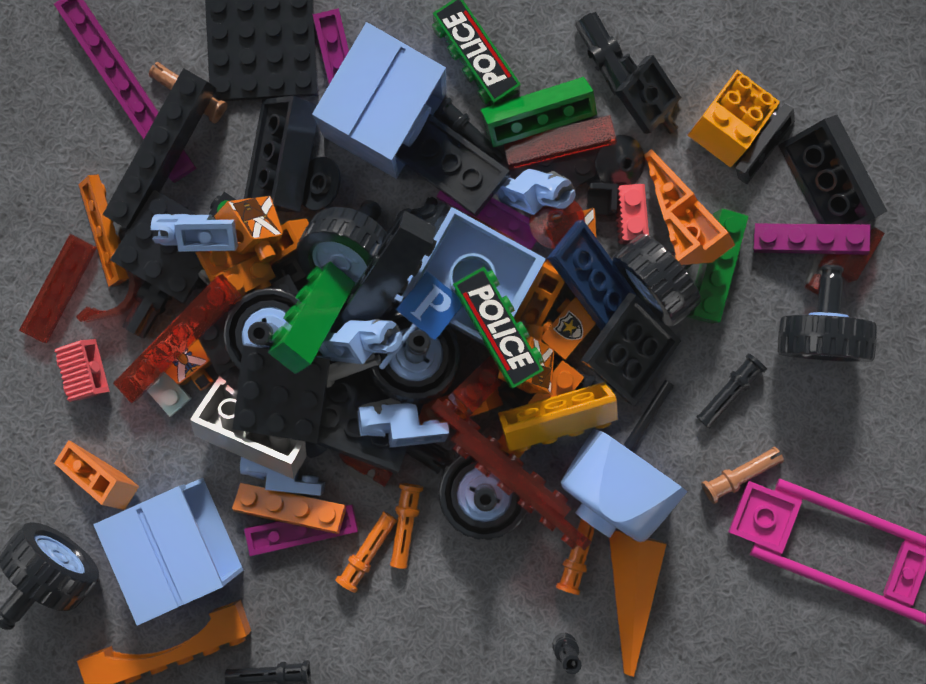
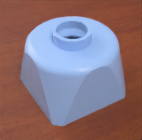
[561,429,688,542]

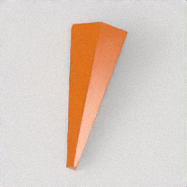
[644,149,735,265]
[609,530,667,677]

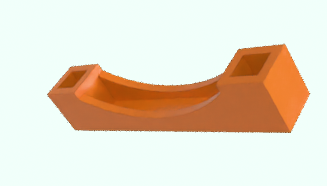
[77,600,251,684]

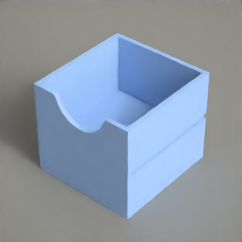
[312,22,446,179]
[402,207,545,346]
[93,478,243,626]

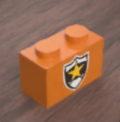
[541,297,596,360]

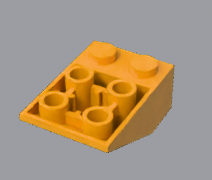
[688,70,780,168]

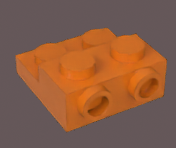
[196,250,276,304]

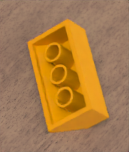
[498,382,618,452]

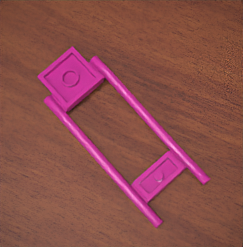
[728,478,926,625]

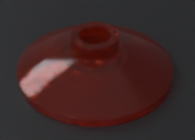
[529,200,585,249]

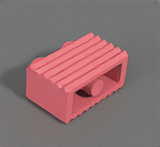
[616,184,649,244]
[54,339,110,402]

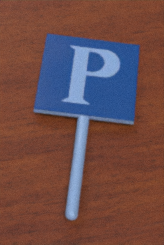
[379,271,463,369]

